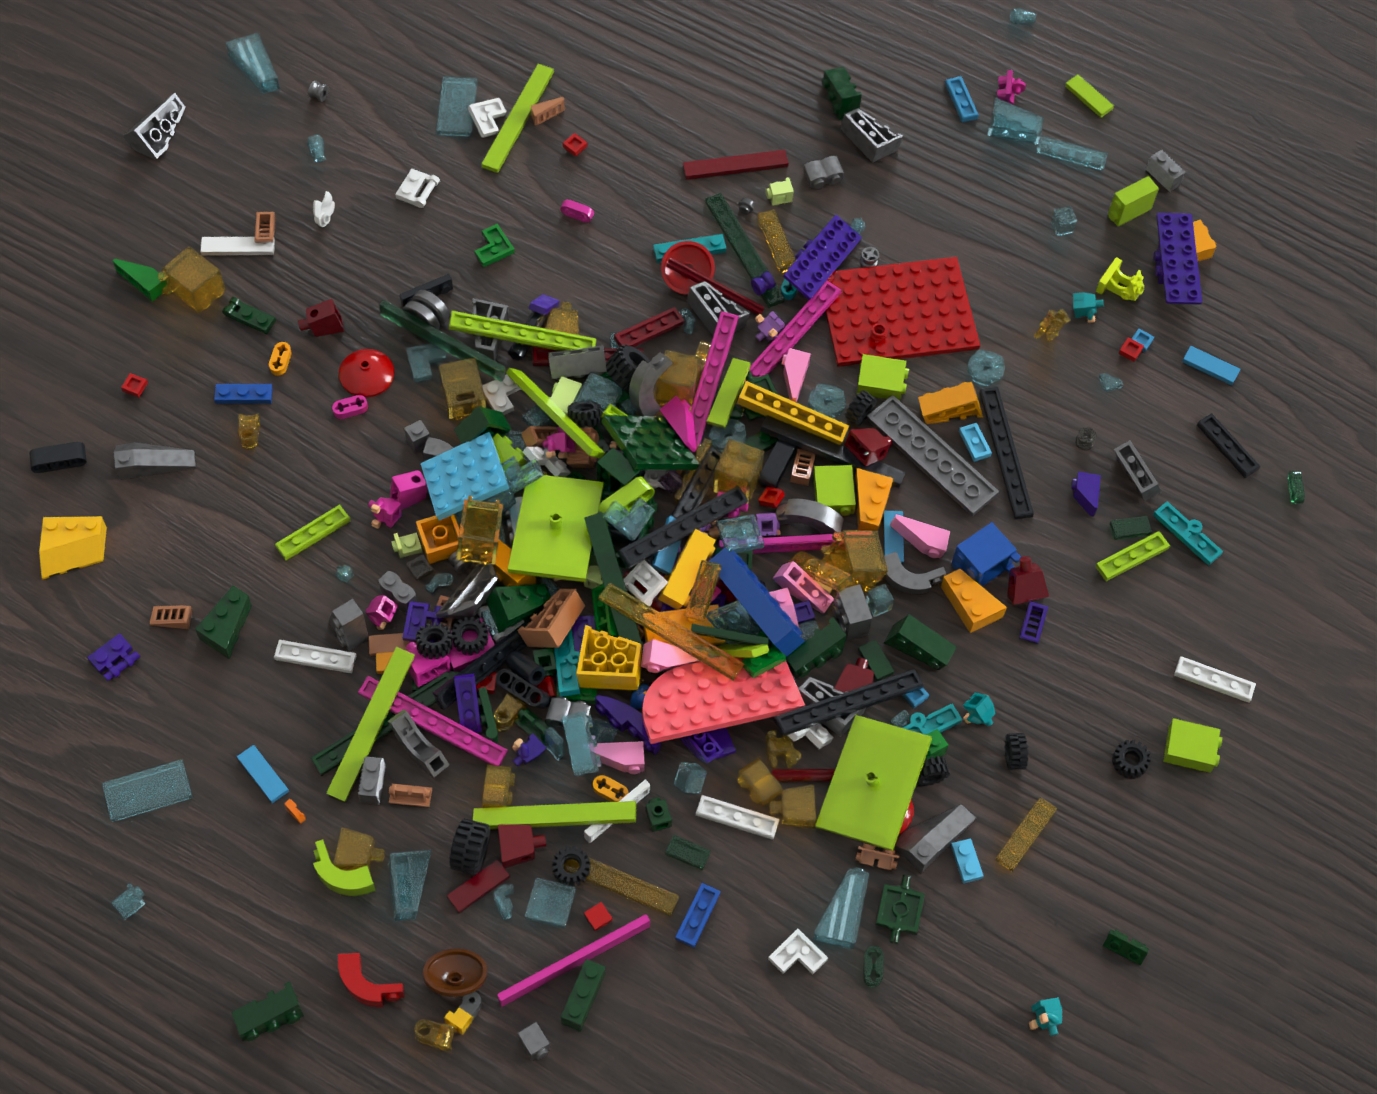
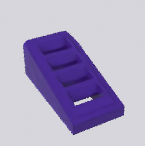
[1019,601,1048,644]

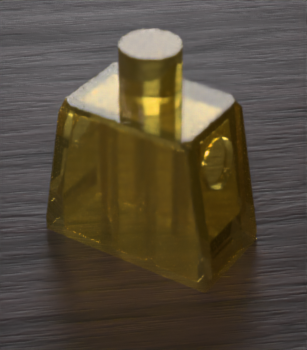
[545,302,579,335]
[769,785,816,828]
[333,827,385,871]

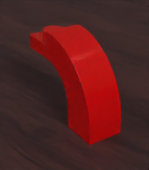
[338,953,404,1007]

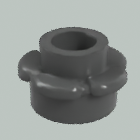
[738,198,755,214]

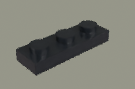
[399,274,453,308]

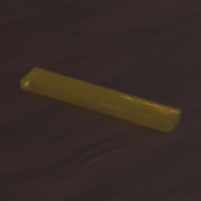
[563,849,679,916]

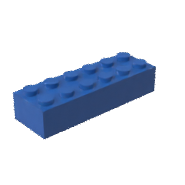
[708,547,805,656]

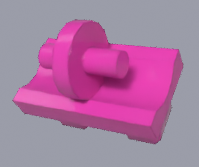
[997,70,1026,105]

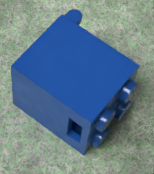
[951,522,1021,587]

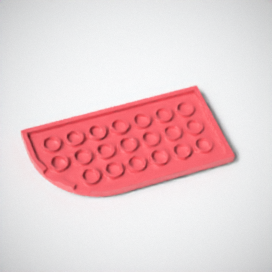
[642,656,805,744]

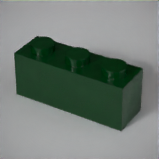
[561,959,606,1032]

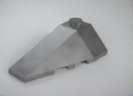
[123,93,186,159]
[114,443,196,479]
[894,805,976,873]

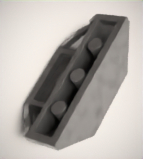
[436,560,498,619]

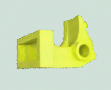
[1096,257,1144,301]

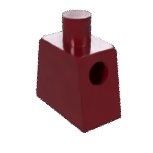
[298,299,345,337]
[844,428,892,466]
[1007,556,1049,605]
[834,658,874,708]
[498,824,546,868]

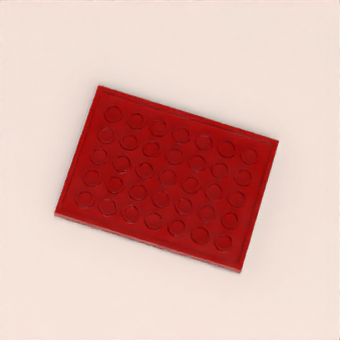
[825,257,980,367]

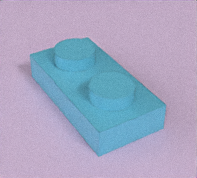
[959,423,992,462]
[951,838,984,884]

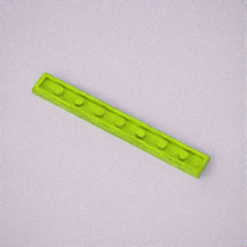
[482,64,554,173]
[449,311,596,351]
[506,368,605,458]
[326,647,415,802]
[473,801,636,829]

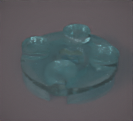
[967,350,1005,385]
[808,384,846,418]
[709,419,747,453]

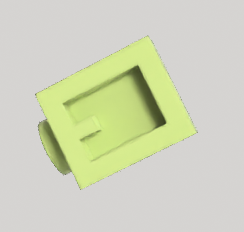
[391,532,422,558]

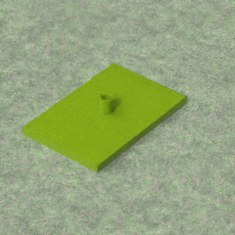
[508,473,604,582]
[815,715,932,851]

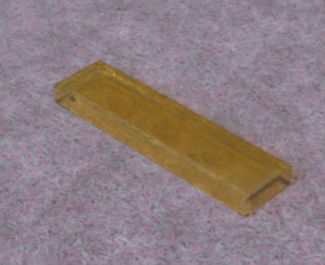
[995,797,1057,872]

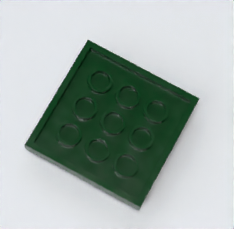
[601,415,699,470]

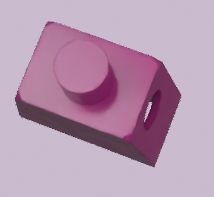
[390,470,428,510]
[406,642,450,687]

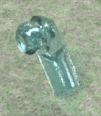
[679,308,696,334]
[425,573,454,593]

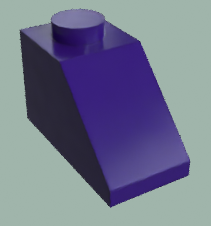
[1071,472,1101,517]

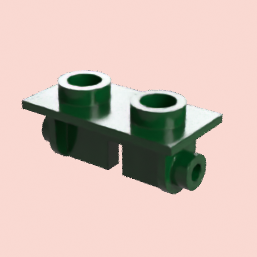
[514,708,557,746]
[1103,929,1149,966]

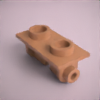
[389,784,432,807]
[856,843,899,870]

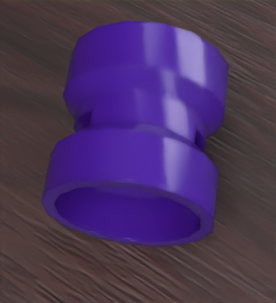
[751,271,776,296]

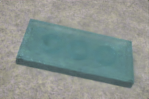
[436,76,477,136]
[102,759,193,822]

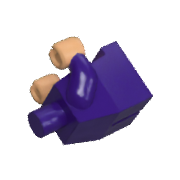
[512,733,546,767]

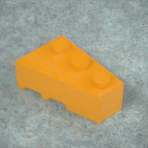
[918,382,983,424]
[855,468,893,536]
[480,539,536,587]
[941,569,1007,633]

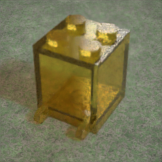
[158,246,226,313]
[653,350,702,411]
[438,358,485,420]
[713,439,764,504]
[456,496,503,564]
[821,530,888,591]

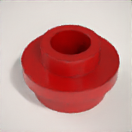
[869,323,888,341]

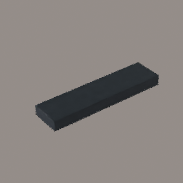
[1197,413,1260,478]

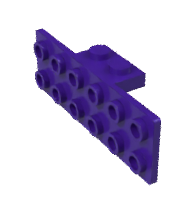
[1153,213,1202,305]
[783,215,862,300]

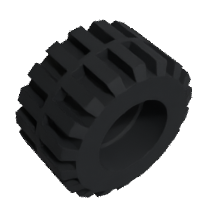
[606,345,650,392]
[449,818,490,875]

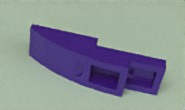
[595,695,661,755]
[680,731,724,763]

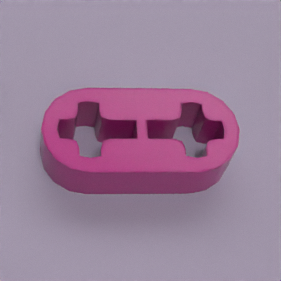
[560,200,594,223]
[332,395,368,419]

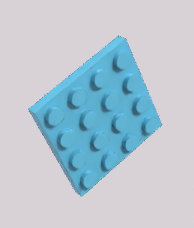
[421,432,509,521]

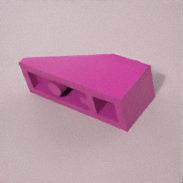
[660,395,696,453]

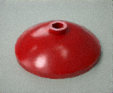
[661,241,715,295]
[339,349,395,398]

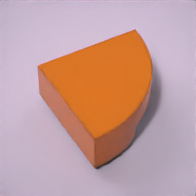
[284,799,306,824]

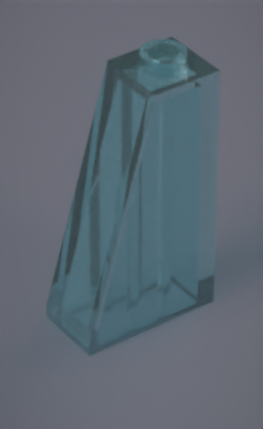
[226,33,280,94]
[813,868,869,950]

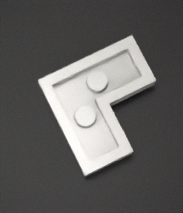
[467,98,506,138]
[480,375,521,415]
[523,446,571,477]
[788,724,834,749]
[768,929,828,974]

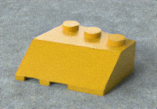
[39,516,107,579]
[576,625,641,690]

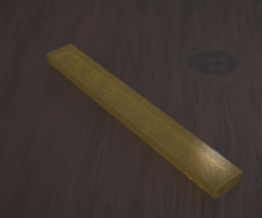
[599,583,744,681]

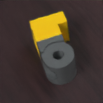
[444,991,482,1035]

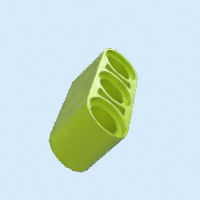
[598,476,655,524]

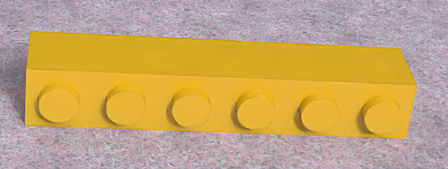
[736,381,849,445]

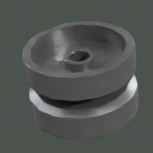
[402,290,450,337]

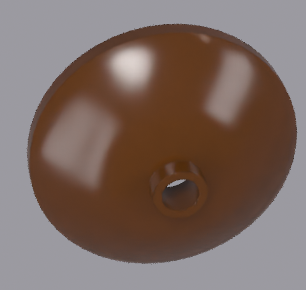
[423,949,487,997]

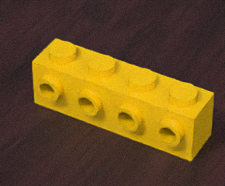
[658,529,716,610]

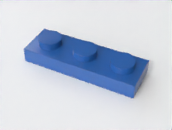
[214,384,273,404]
[675,883,721,948]

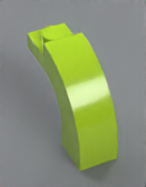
[313,839,375,896]

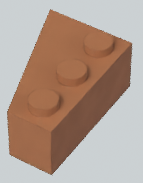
[518,589,585,648]

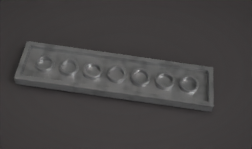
[866,395,999,517]

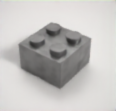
[833,584,872,641]

